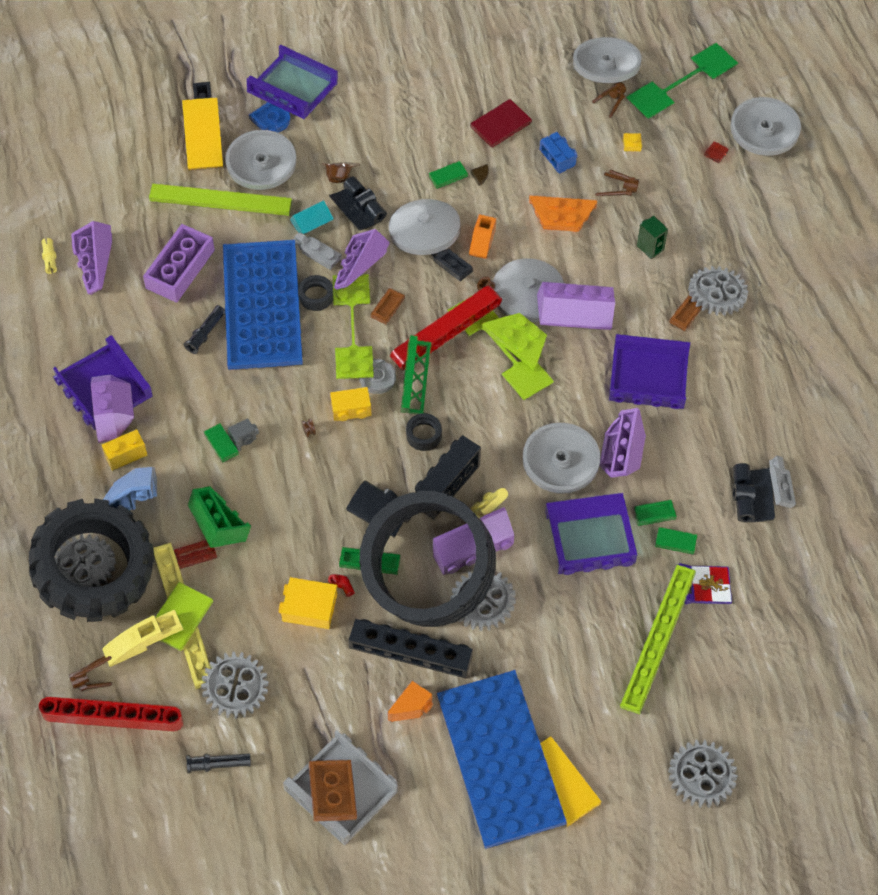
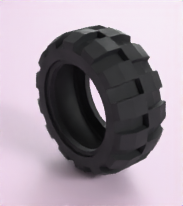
[28,498,154,622]

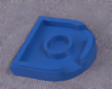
[249,102,290,133]

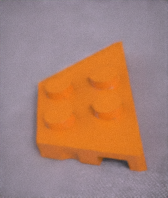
[529,195,597,232]

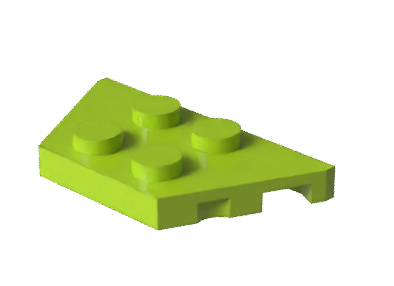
[482,313,547,371]

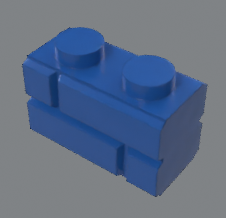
[539,132,577,174]

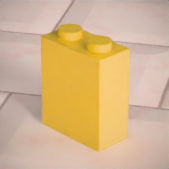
[279,577,338,630]

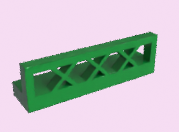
[400,335,431,415]

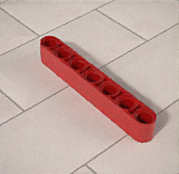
[390,285,502,371]
[39,697,184,732]

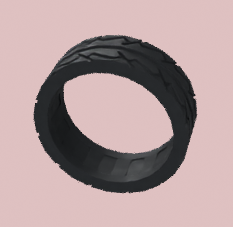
[359,491,496,627]

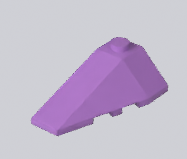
[71,221,112,295]
[334,229,390,290]

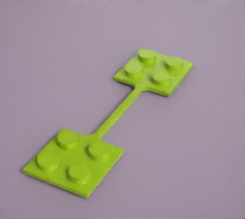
[333,274,374,379]
[448,296,554,400]

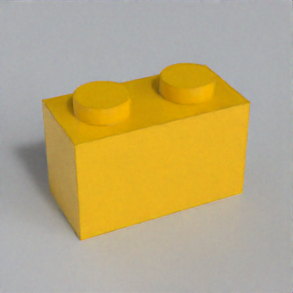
[330,387,372,421]
[102,429,147,471]

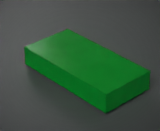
[429,161,468,189]
[203,423,239,463]
[633,500,677,526]
[655,527,697,555]

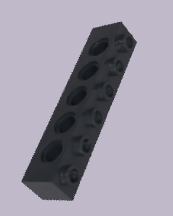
[348,619,473,679]

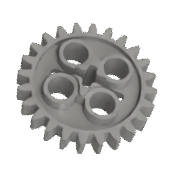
[688,266,748,316]
[54,534,116,587]
[450,571,516,631]
[201,652,268,719]
[668,740,738,808]

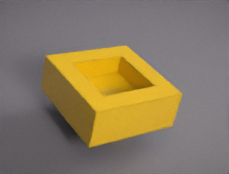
[623,133,642,151]

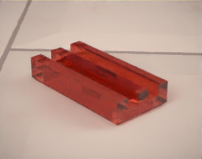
[174,540,217,569]

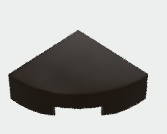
[471,164,489,186]

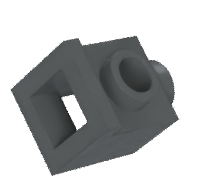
[228,418,259,451]

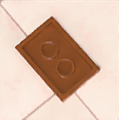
[308,760,357,821]

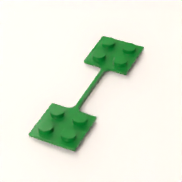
[626,43,738,119]

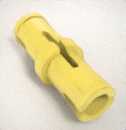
[41,238,57,274]

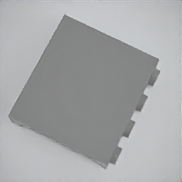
[283,730,398,846]

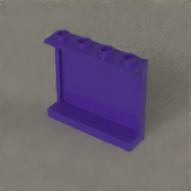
[609,334,690,409]
[53,335,153,430]

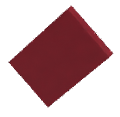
[470,99,532,148]

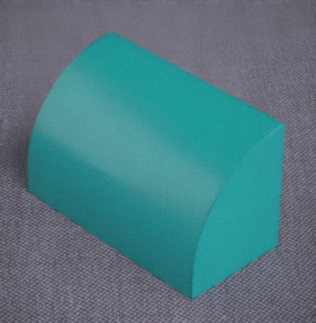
[290,200,334,234]

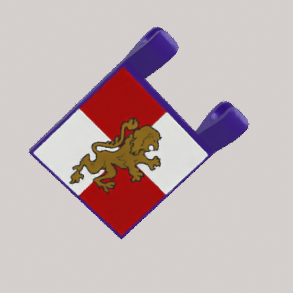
[677,563,732,605]

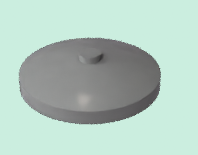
[573,37,641,83]
[730,97,801,156]
[226,130,296,190]
[389,199,461,255]
[493,258,564,322]
[523,423,600,493]

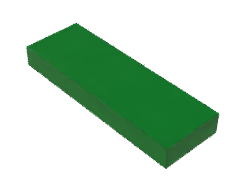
[339,547,401,575]

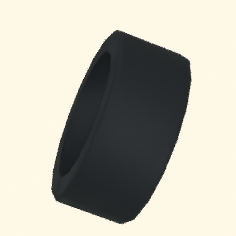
[299,275,333,311]
[406,413,442,451]

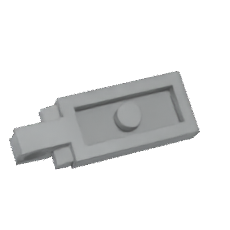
[294,233,342,270]
[769,456,796,508]

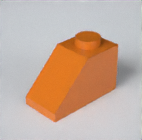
[388,681,433,722]

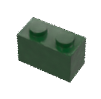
[637,215,668,259]

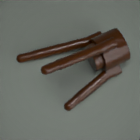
[592,82,626,118]
[595,170,639,196]
[69,655,112,692]

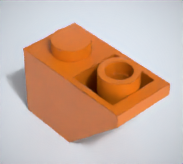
[469,214,496,259]

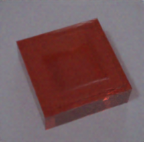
[704,141,729,163]

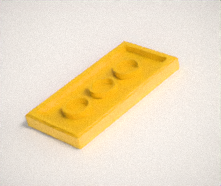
[182,98,223,170]
[540,736,602,827]

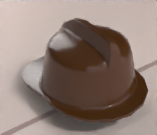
[322,162,360,183]

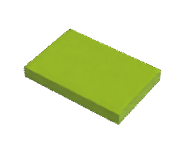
[155,582,214,651]

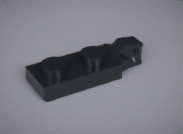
[431,248,473,281]

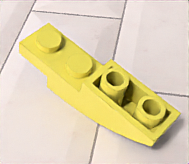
[103,610,183,667]

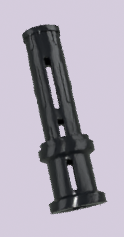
[183,305,225,354]
[186,753,251,774]

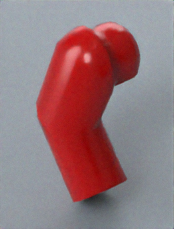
[328,574,355,597]

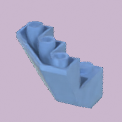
[103,467,157,511]

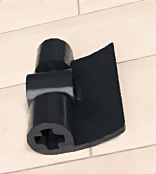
[329,176,387,231]
[732,463,775,523]
[346,480,413,538]

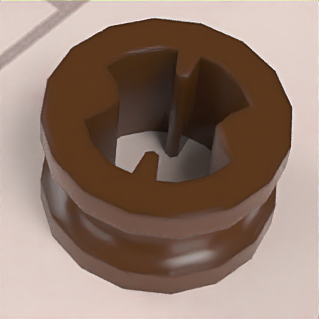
[477,276,495,290]
[301,418,316,437]

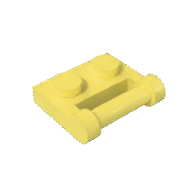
[470,488,508,518]

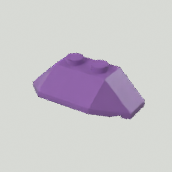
[91,375,134,443]
[599,408,646,478]

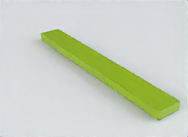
[149,183,292,216]
[620,565,696,715]

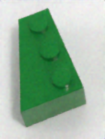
[188,486,251,548]

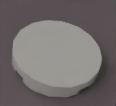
[359,359,396,394]

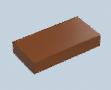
[371,288,405,325]
[669,295,703,331]

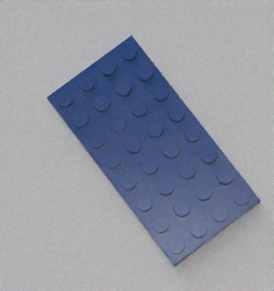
[223,240,303,370]
[437,670,567,849]

